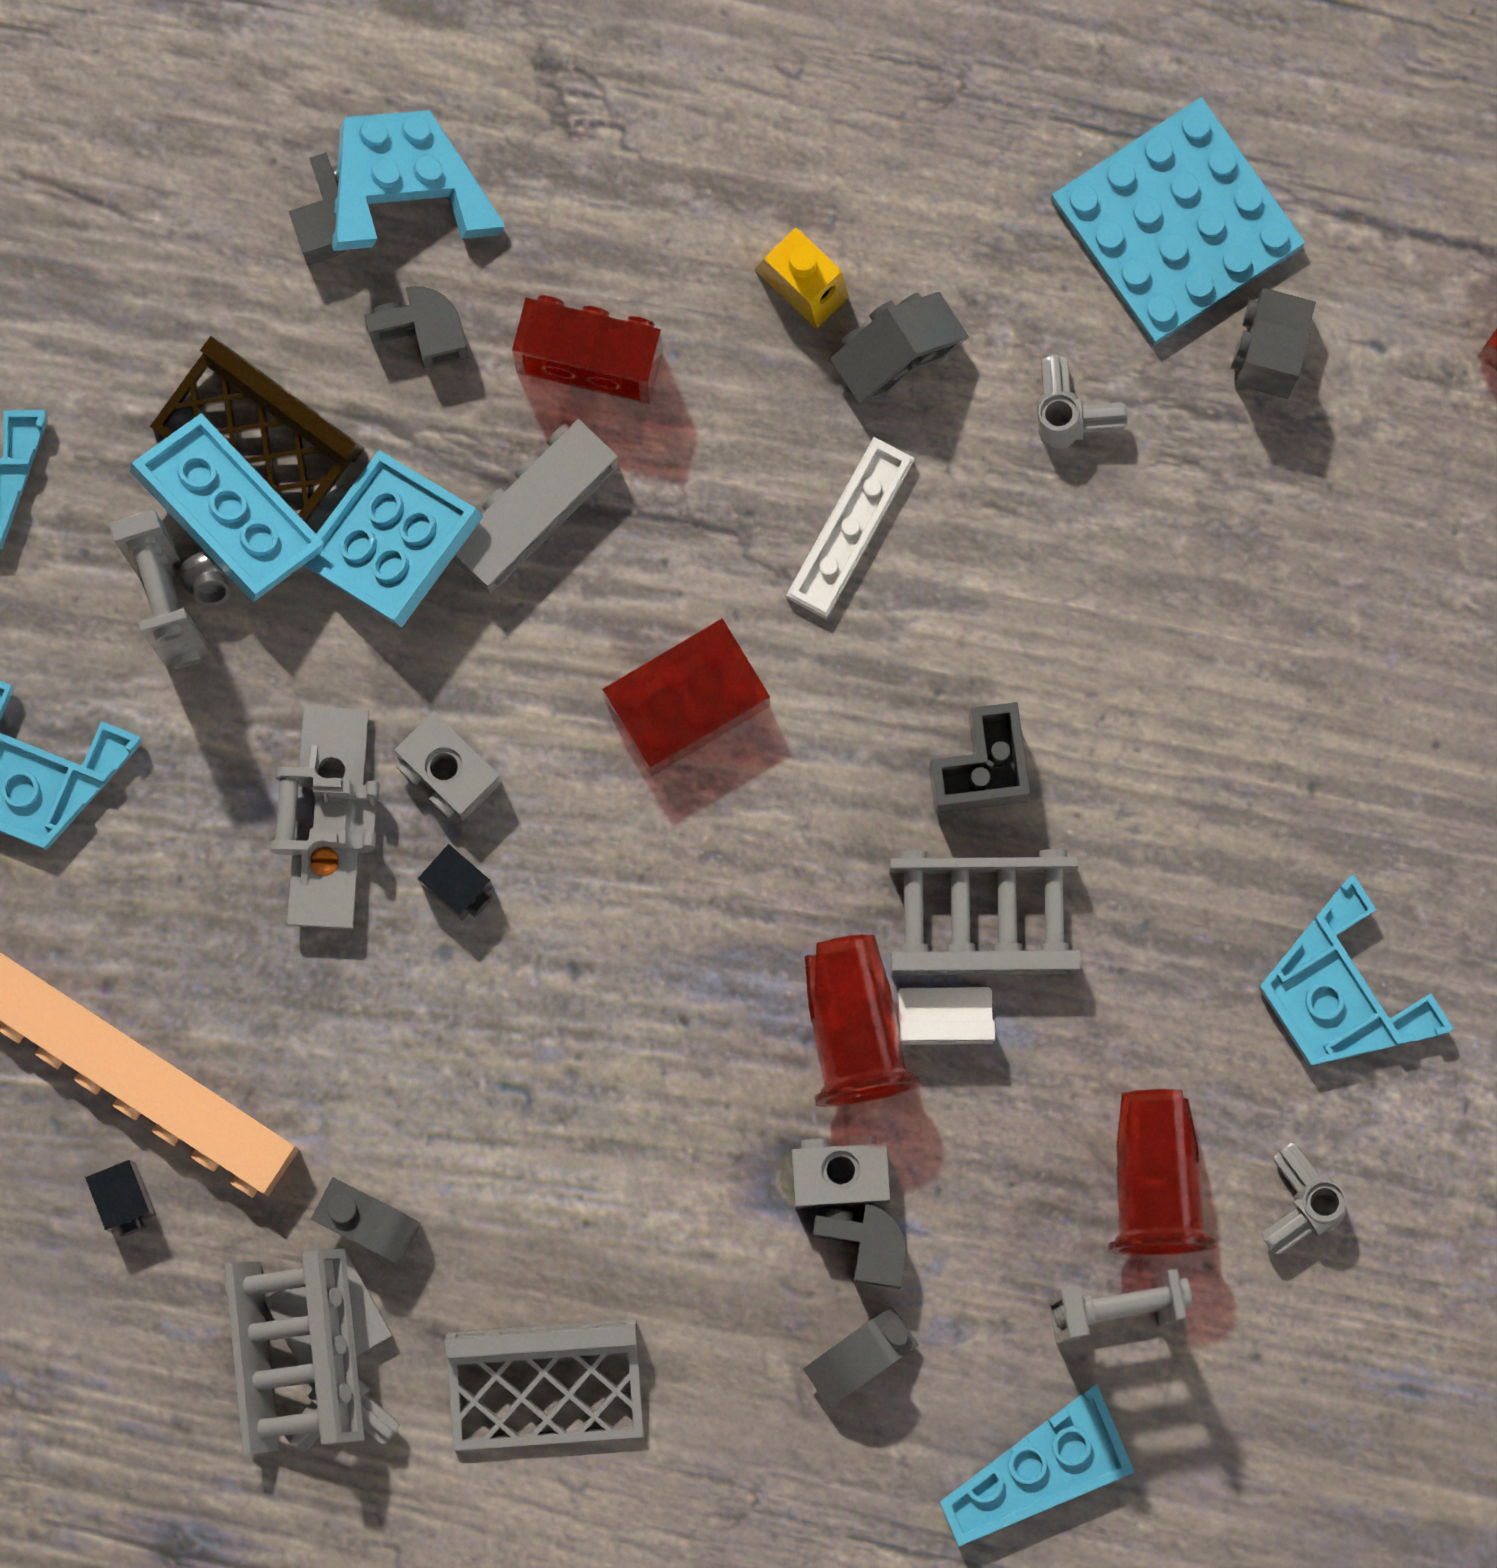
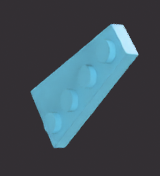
[939,1383,1135,1547]

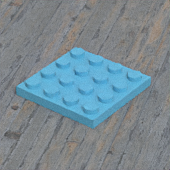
[1051,97,1306,346]

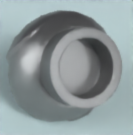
[179,546,234,606]

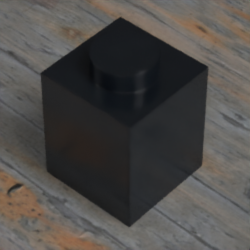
[417,844,493,921]
[85,1160,156,1237]

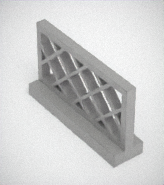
[445,1319,644,1451]

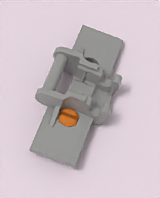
[270,706,380,929]

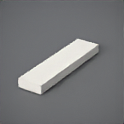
[786,437,914,620]

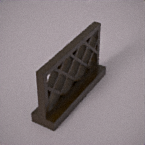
[150,336,365,523]

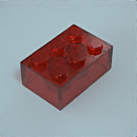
[512,295,663,404]
[602,618,771,777]

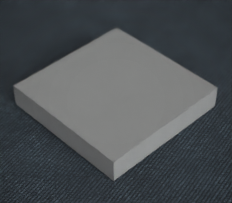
[264,1253,393,1365]

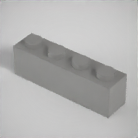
[453,418,619,595]

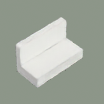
[898,987,995,1045]

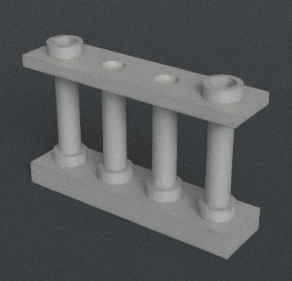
[109,509,210,669]
[889,849,1081,976]
[225,1249,365,1455]
[1048,1269,1192,1344]

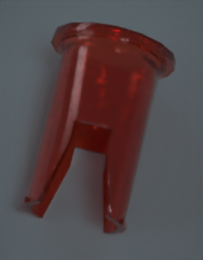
[805,934,921,1107]
[1107,1089,1217,1256]

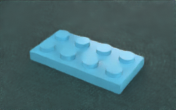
[130,413,325,603]

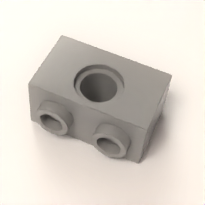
[394,711,502,821]
[791,1136,890,1209]

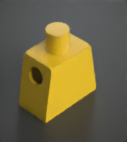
[755,228,849,329]

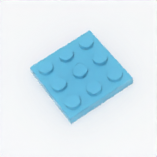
[303,450,484,628]

